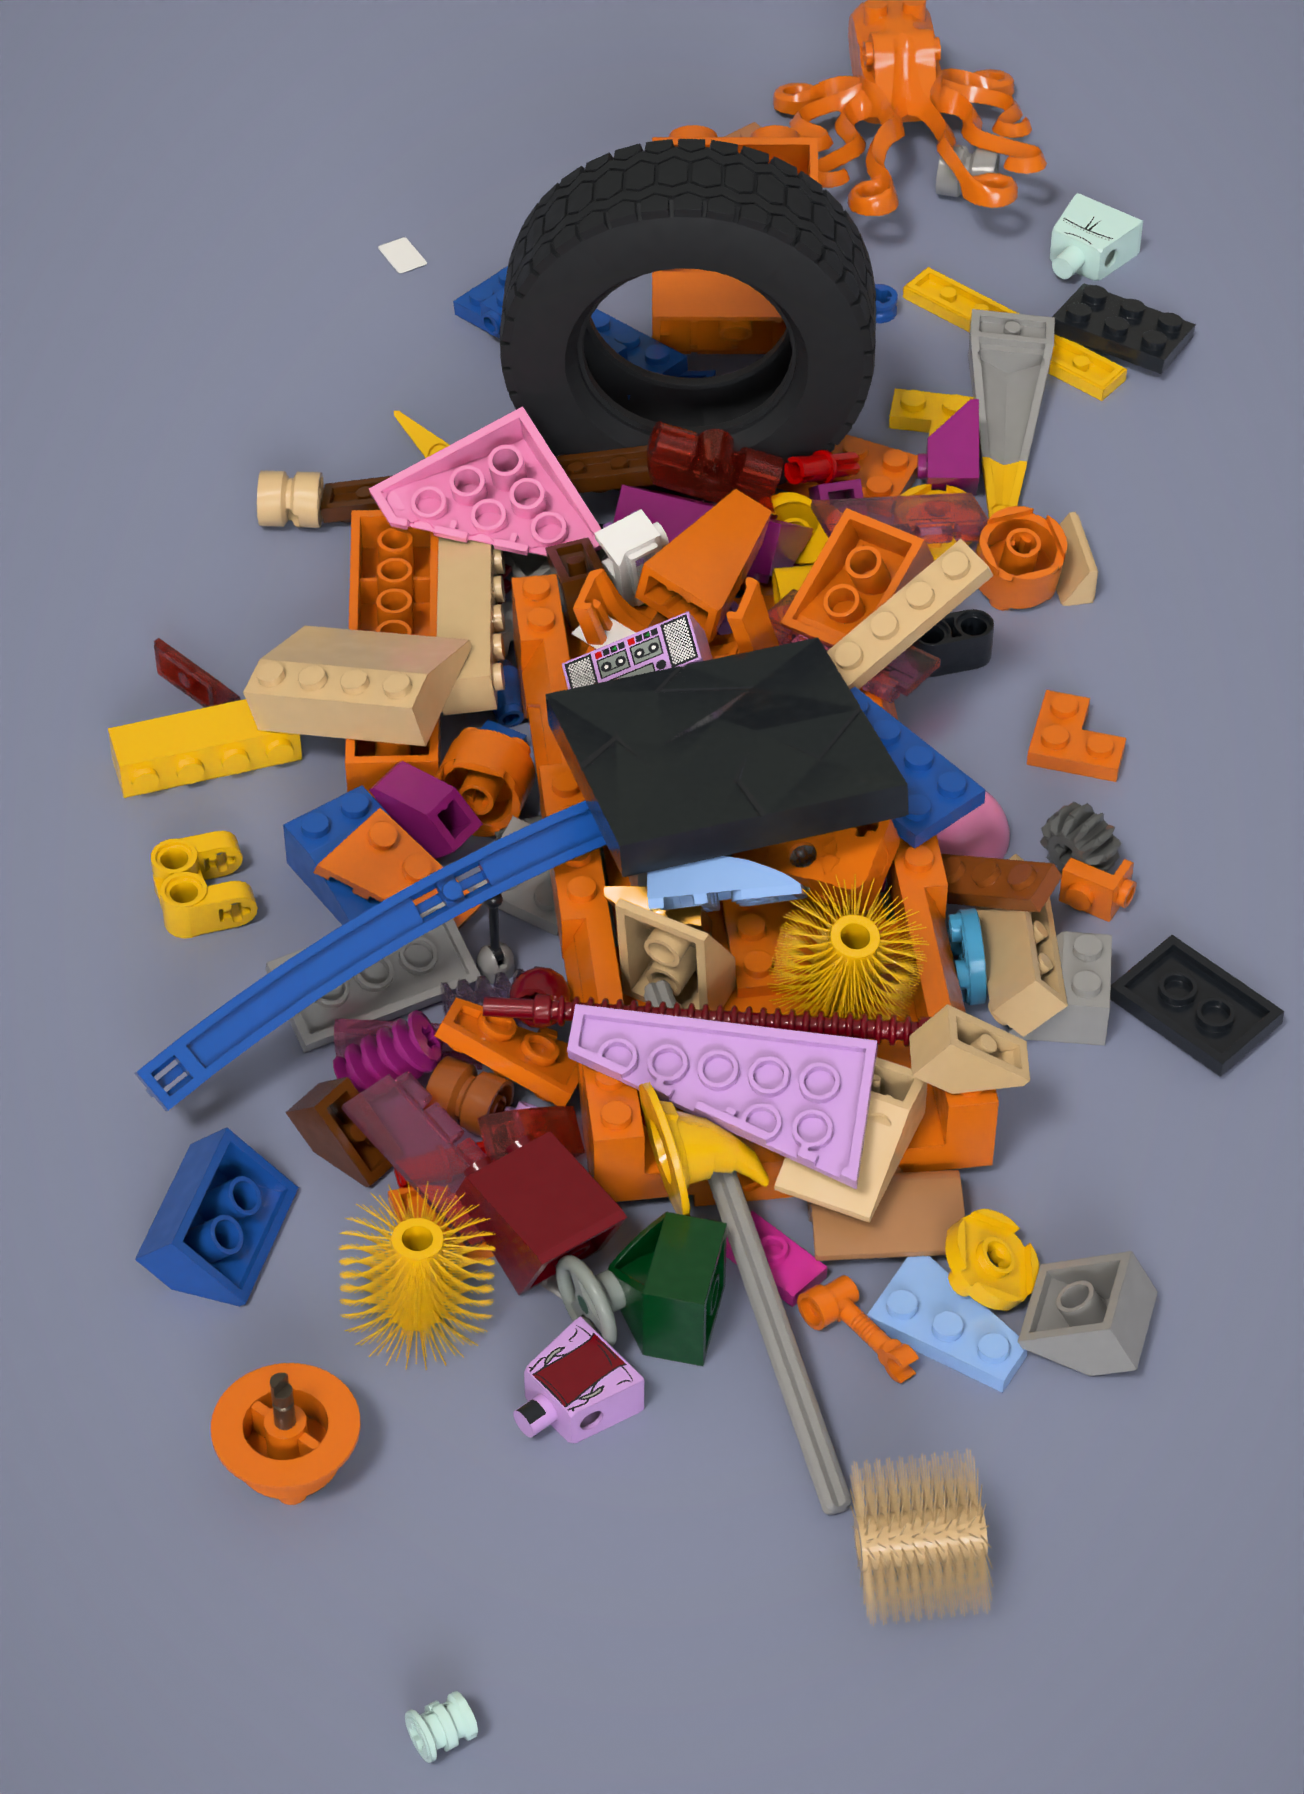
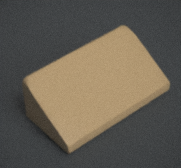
[1056,512,1098,606]

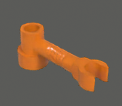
[797,1275,919,1383]

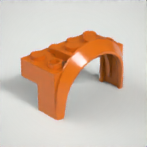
[573,569,779,659]

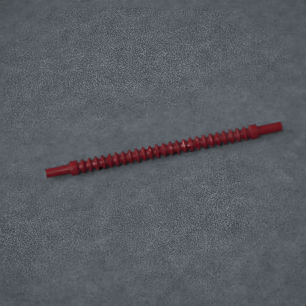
[483,994,931,1047]

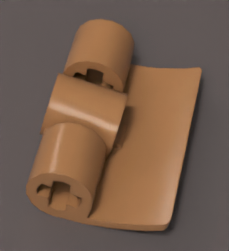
[807,1166,965,1261]

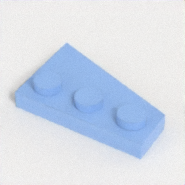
[867,1256,1027,1393]

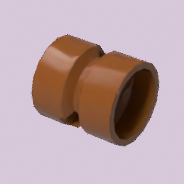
[423,1056,514,1140]

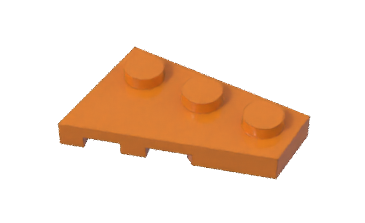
[313,808,482,929]

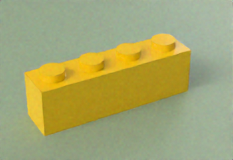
[108,699,302,798]

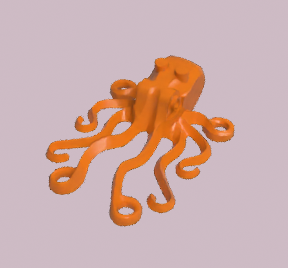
[773,0,1047,216]

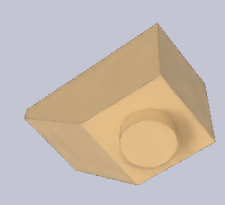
[909,1004,1030,1094]

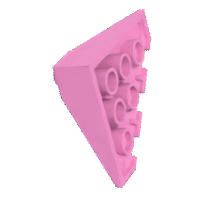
[369,406,602,557]

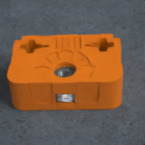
[733,819,900,911]

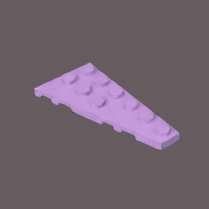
[567,1004,878,1189]

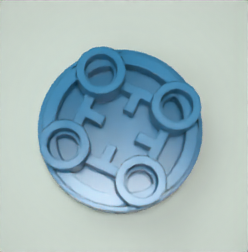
[946,908,987,1005]

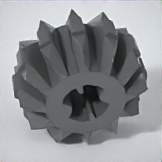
[1040,802,1121,872]

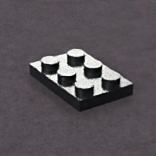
[1052,283,1196,374]
[1110,935,1284,1077]

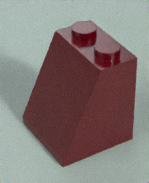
[456,1131,627,1296]

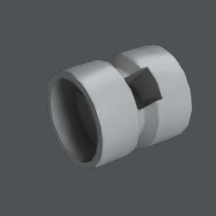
[936,145,1000,197]

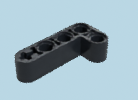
[904,609,994,677]

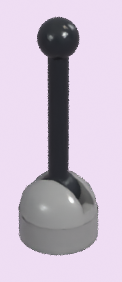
[476,894,515,984]

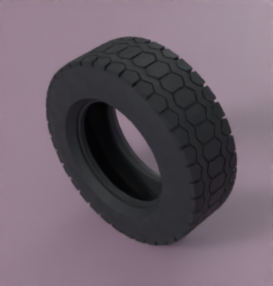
[500,139,876,502]

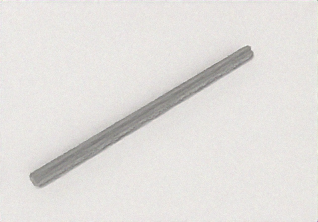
[644,980,851,1515]

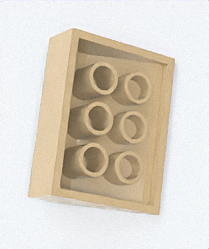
[243,626,472,746]

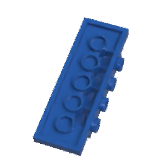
[453,266,688,399]

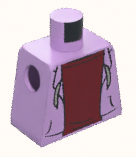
[513,1316,644,1443]

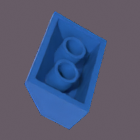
[135,1127,299,1307]

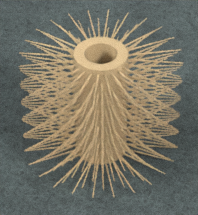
[850,1449,993,1626]

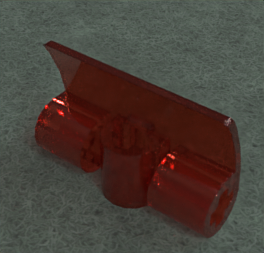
[647,421,783,520]

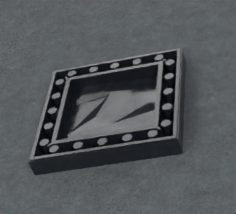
[545,637,909,877]

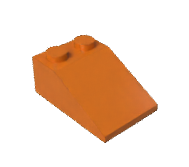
[780,508,935,647]

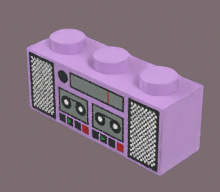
[562,611,713,689]

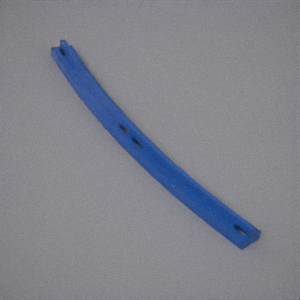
[134,801,607,1112]

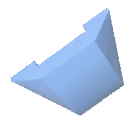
[647,856,807,912]

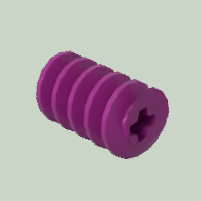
[333,1010,442,1105]

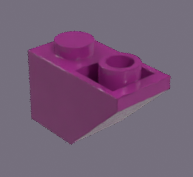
[369,761,483,859]

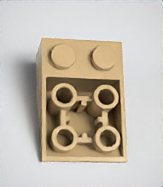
[774,1057,928,1223]

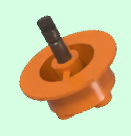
[211,1363,361,1505]

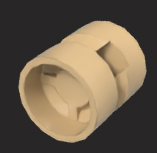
[257,470,324,528]

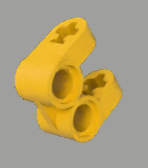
[151,831,258,938]

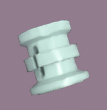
[405,1691,478,1763]

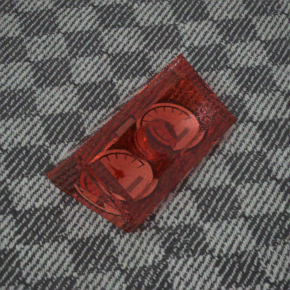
[154,638,241,708]

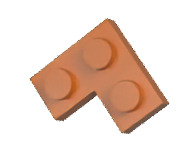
[1027,690,1126,782]

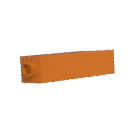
[635,489,772,644]

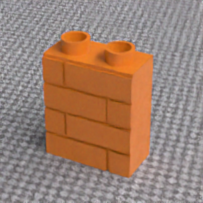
[652,125,819,354]

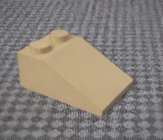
[615,898,736,1010]

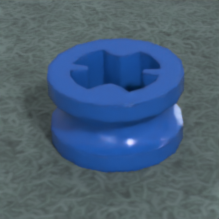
[875,284,898,323]

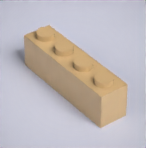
[975,854,1068,1037]

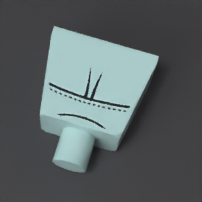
[1050,193,1143,281]

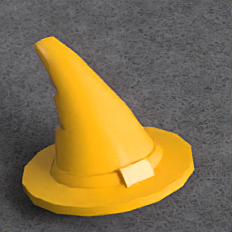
[639,1082,769,1216]

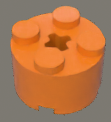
[975,506,1067,611]
[435,727,536,837]

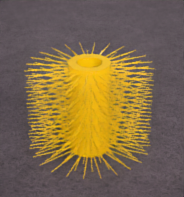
[767,874,929,1040]
[339,1180,496,1370]

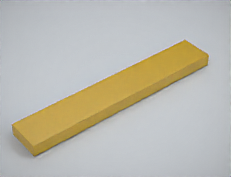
[903,267,1127,401]

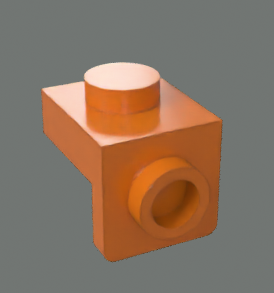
[1059,858,1137,922]

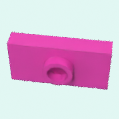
[726,1211,827,1307]

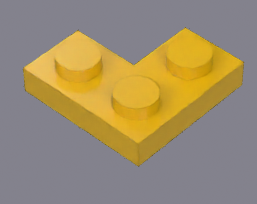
[889,388,973,437]

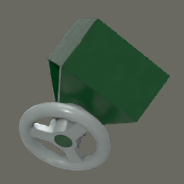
[556,1212,727,1367]

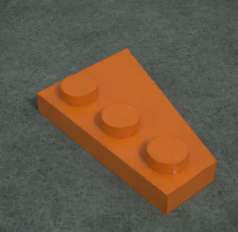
[434,997,579,1109]

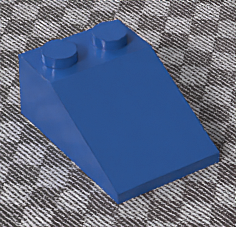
[283,785,389,925]

